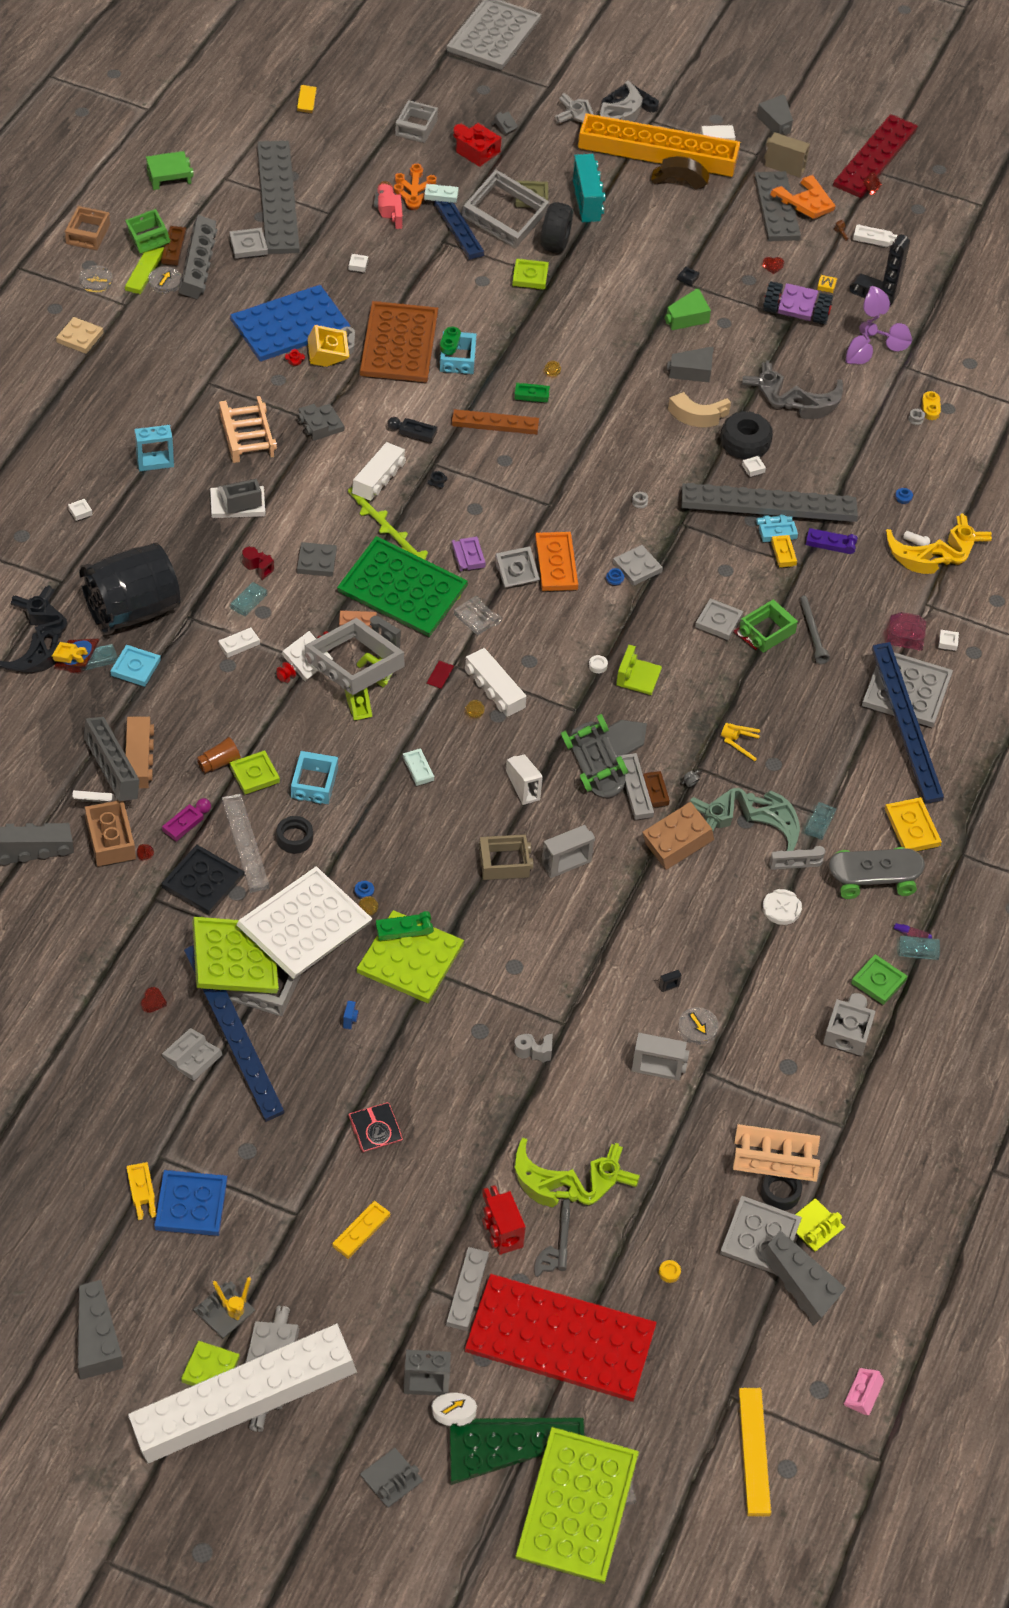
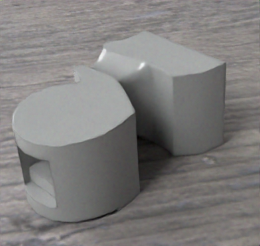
[514,1034,553,1063]

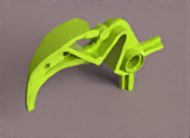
[515,1138,640,1208]

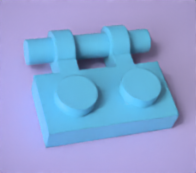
[756,515,798,542]

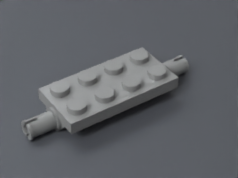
[246,1306,299,1432]

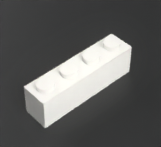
[352,442,406,501]
[465,648,527,717]

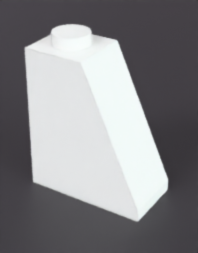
[506,754,542,805]

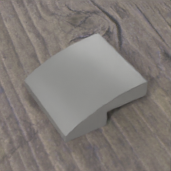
[162,1028,222,1081]

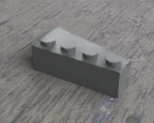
[0,823,74,865]
[760,1230,846,1326]
[78,1280,123,1380]

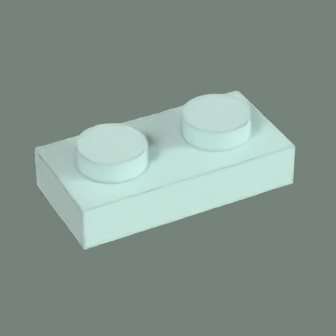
[424,184,458,203]

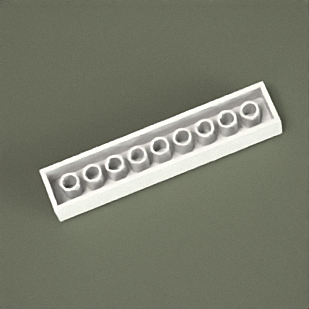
[128,1324,357,1464]

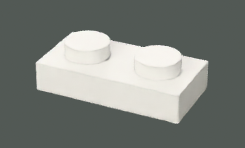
[219,628,260,658]

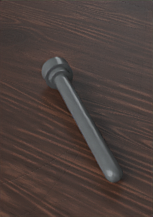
[800,595,830,664]

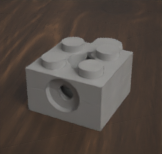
[823,993,876,1056]

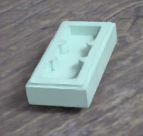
[403,749,434,786]

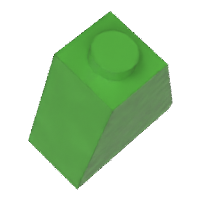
[665,289,711,330]

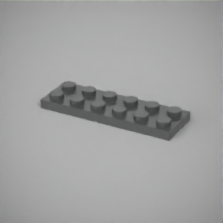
[754,171,801,241]

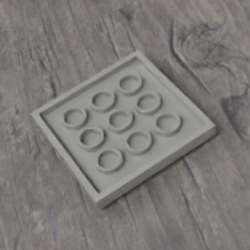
[862,653,953,727]

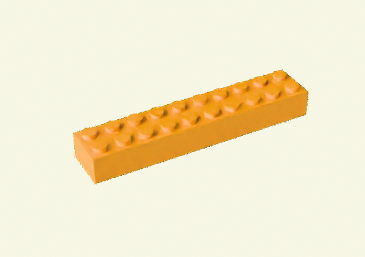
[578,113,740,177]

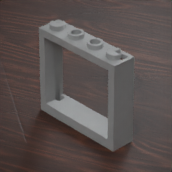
[462,170,549,249]
[304,618,405,695]
[226,973,302,1017]

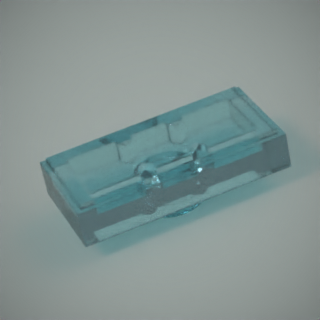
[805,802,837,840]

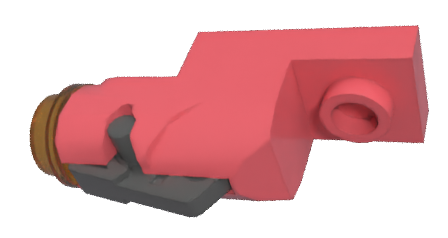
[374,181,402,229]

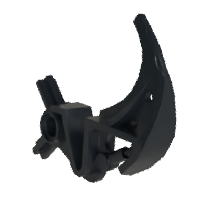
[0,585,68,673]

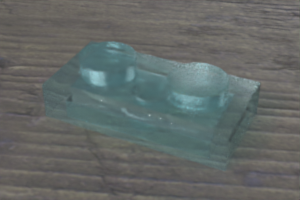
[230,582,267,616]
[80,644,118,671]
[899,936,940,960]

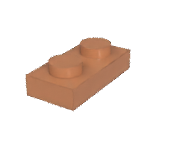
[339,611,377,629]

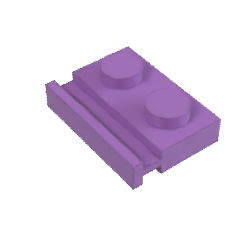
[452,537,486,571]

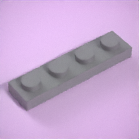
[618,753,654,820]
[446,1247,489,1331]

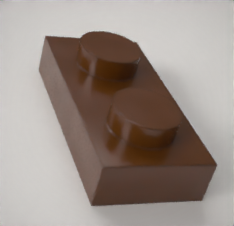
[643,771,670,807]

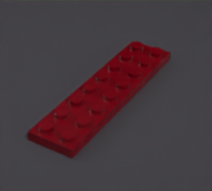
[833,114,918,198]

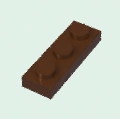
[161,226,186,265]

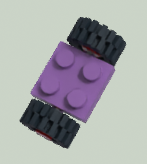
[763,281,833,325]

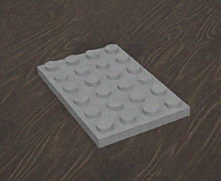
[447,0,541,70]

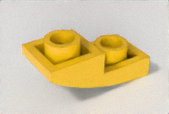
[297,85,317,114]

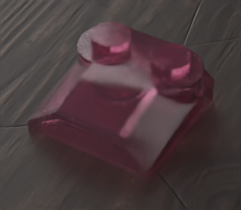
[887,612,927,651]

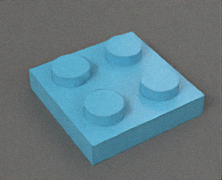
[111,645,161,687]

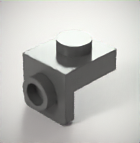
[491,111,518,136]

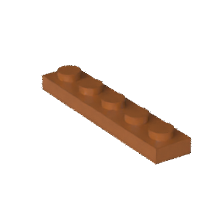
[452,409,539,435]

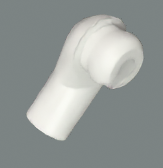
[904,531,930,546]

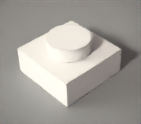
[349,254,368,272]
[742,456,766,477]
[68,499,92,521]
[939,630,959,651]

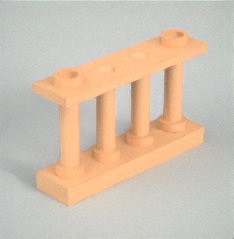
[219,396,277,463]
[733,1124,820,1182]

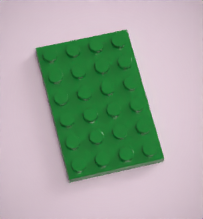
[337,536,468,637]

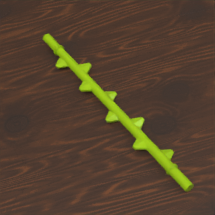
[348,487,461,600]

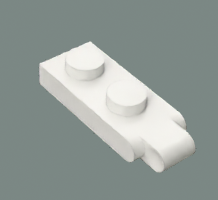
[853,225,897,247]

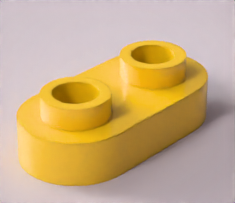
[922,391,941,420]

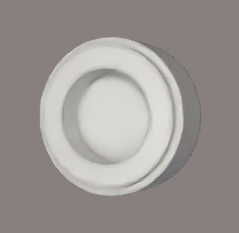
[589,655,608,673]

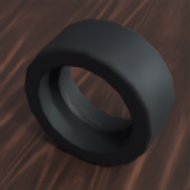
[276,816,313,854]
[761,1175,802,1211]

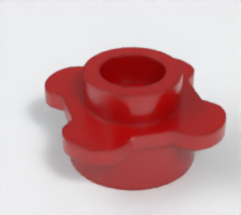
[285,349,305,366]

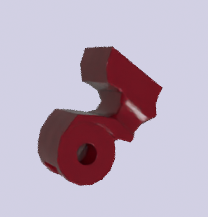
[242,546,274,580]

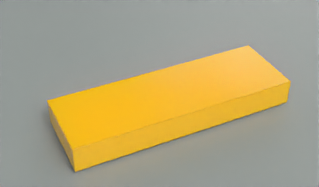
[332,1200,390,1259]

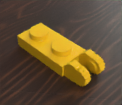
[126,1162,156,1220]

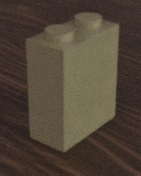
[764,132,810,178]

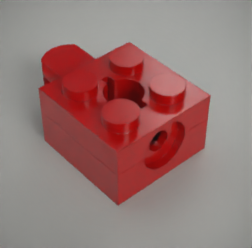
[453,123,502,167]
[482,1185,526,1255]

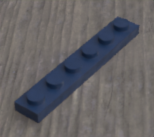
[432,200,484,260]

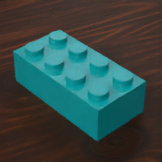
[572,154,605,222]

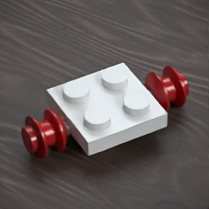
[276,631,333,683]

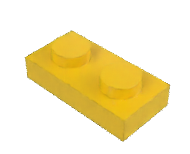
[771,535,797,567]

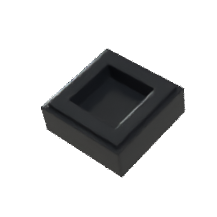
[677,266,700,286]
[659,969,681,992]

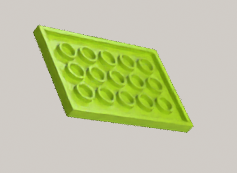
[516,1427,639,1584]

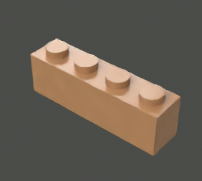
[126,717,154,788]

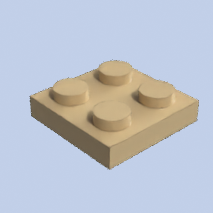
[56,317,103,353]

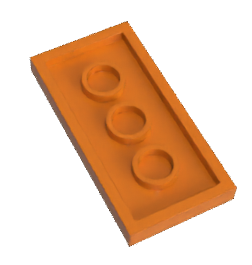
[535,532,578,591]

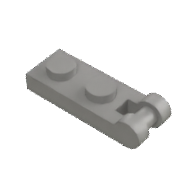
[769,846,825,870]

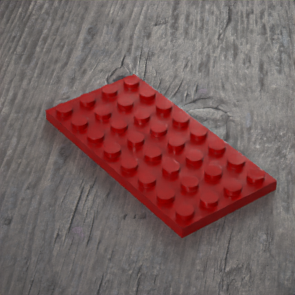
[465,1273,657,1402]

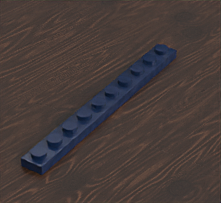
[872,642,944,804]
[184,945,285,1122]

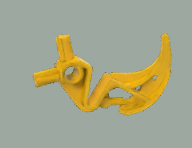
[886,513,992,574]

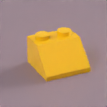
[308,325,349,367]

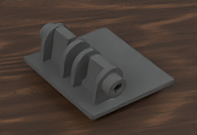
[193,1281,256,1338]
[360,1448,423,1508]

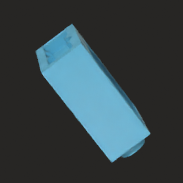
[440,331,477,374]
[135,425,174,471]
[291,751,338,804]

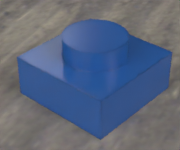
[343,1000,359,1029]

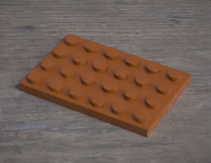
[360,301,438,382]

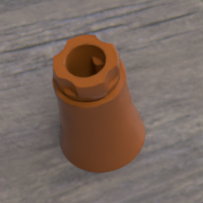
[197,737,241,774]

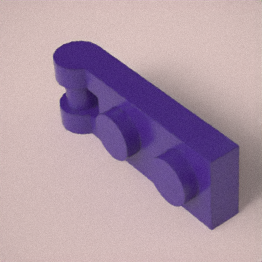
[806,528,858,554]

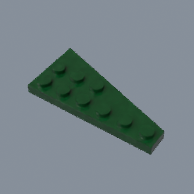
[450,1418,585,1485]

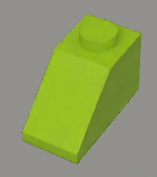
[345,686,373,720]

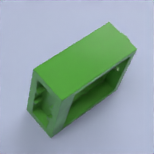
[125,209,171,254]
[739,599,798,653]

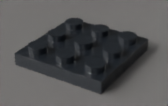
[161,844,245,915]

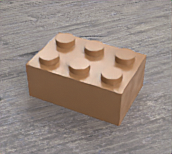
[85,800,136,867]
[643,802,714,870]

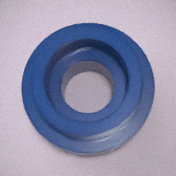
[895,488,913,504]
[606,568,624,585]
[355,881,374,900]

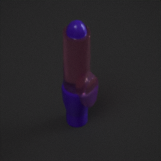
[894,923,932,940]

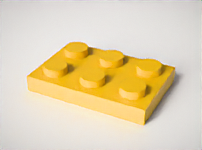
[885,797,942,851]

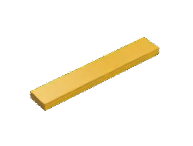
[739,1388,771,1516]

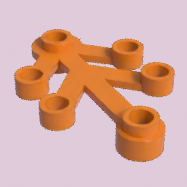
[394,163,436,210]

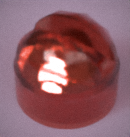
[137,844,154,860]

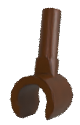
[834,220,849,241]

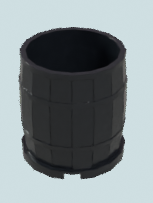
[79,542,181,635]

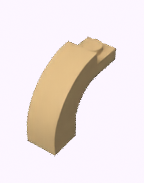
[668,392,731,427]

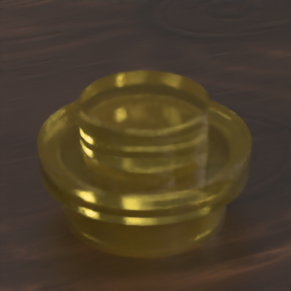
[544,361,561,376]
[466,700,485,718]
[358,896,378,915]

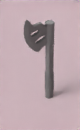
[534,1199,570,1277]

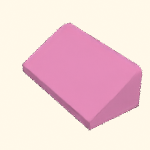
[844,1368,884,1415]

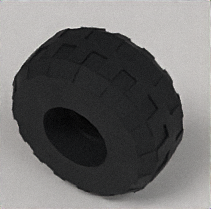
[541,202,573,253]
[721,411,773,460]

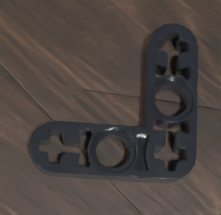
[601,84,659,113]

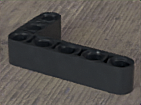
[849,234,910,306]

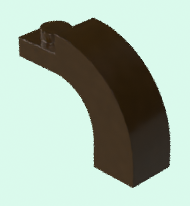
[651,156,710,190]

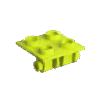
[795,1198,845,1252]

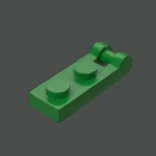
[376,911,434,941]

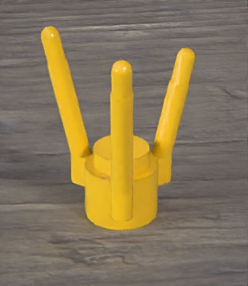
[721,723,760,761]
[213,1277,251,1320]

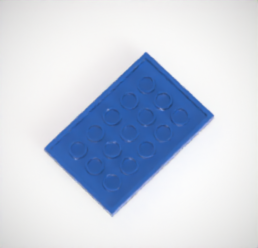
[230,285,351,362]

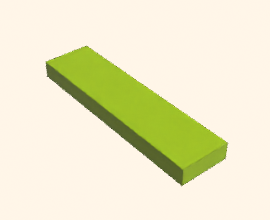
[125,246,164,294]

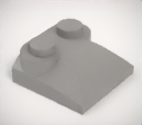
[495,547,540,588]

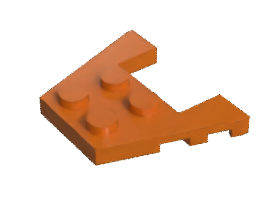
[770,175,836,219]

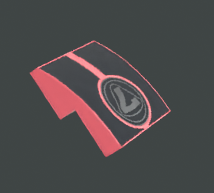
[349,1102,403,1153]

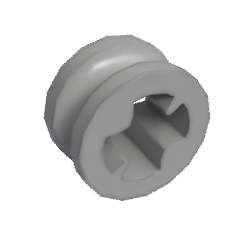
[908,409,925,425]
[632,492,648,509]

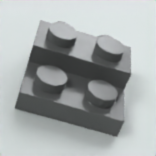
[297,404,345,441]

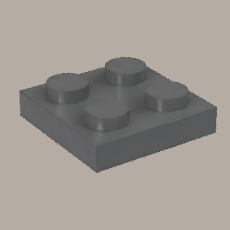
[297,542,337,577]

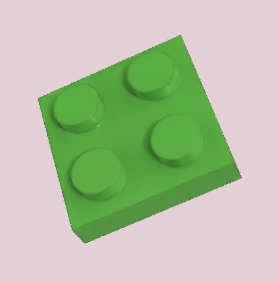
[851,954,907,1005]

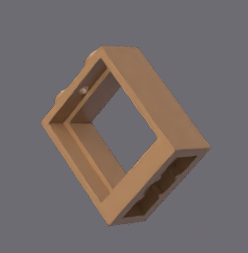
[65,206,110,250]

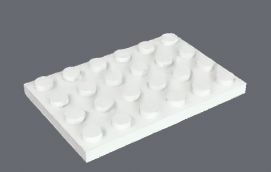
[237,867,372,979]

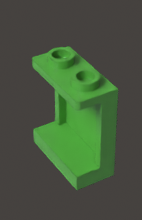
[146,151,194,190]

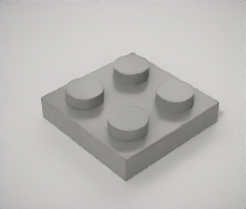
[229,228,268,258]
[613,545,663,586]
[695,598,743,640]

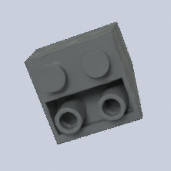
[218,479,262,513]

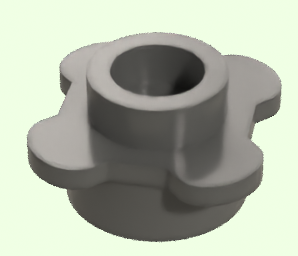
[681,770,700,787]

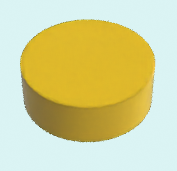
[659,1260,681,1283]

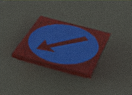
[54,639,100,673]

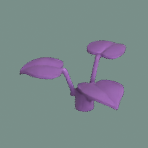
[846,286,912,364]

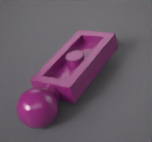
[162,798,211,842]

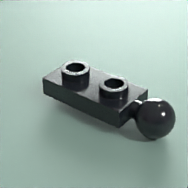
[387,417,438,443]

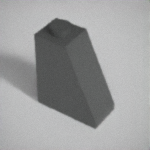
[757,94,793,135]
[667,347,713,383]

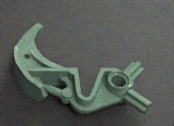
[690,788,800,851]

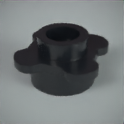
[428,471,448,488]

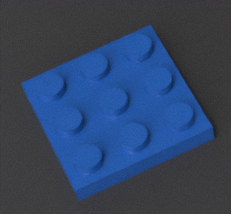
[155,1170,228,1236]

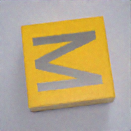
[817,275,837,293]

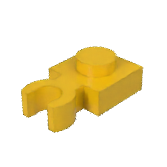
[52,642,88,663]

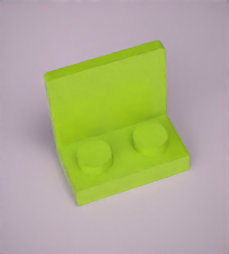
[616,645,662,695]

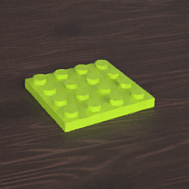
[357,910,464,1004]
[192,917,279,994]

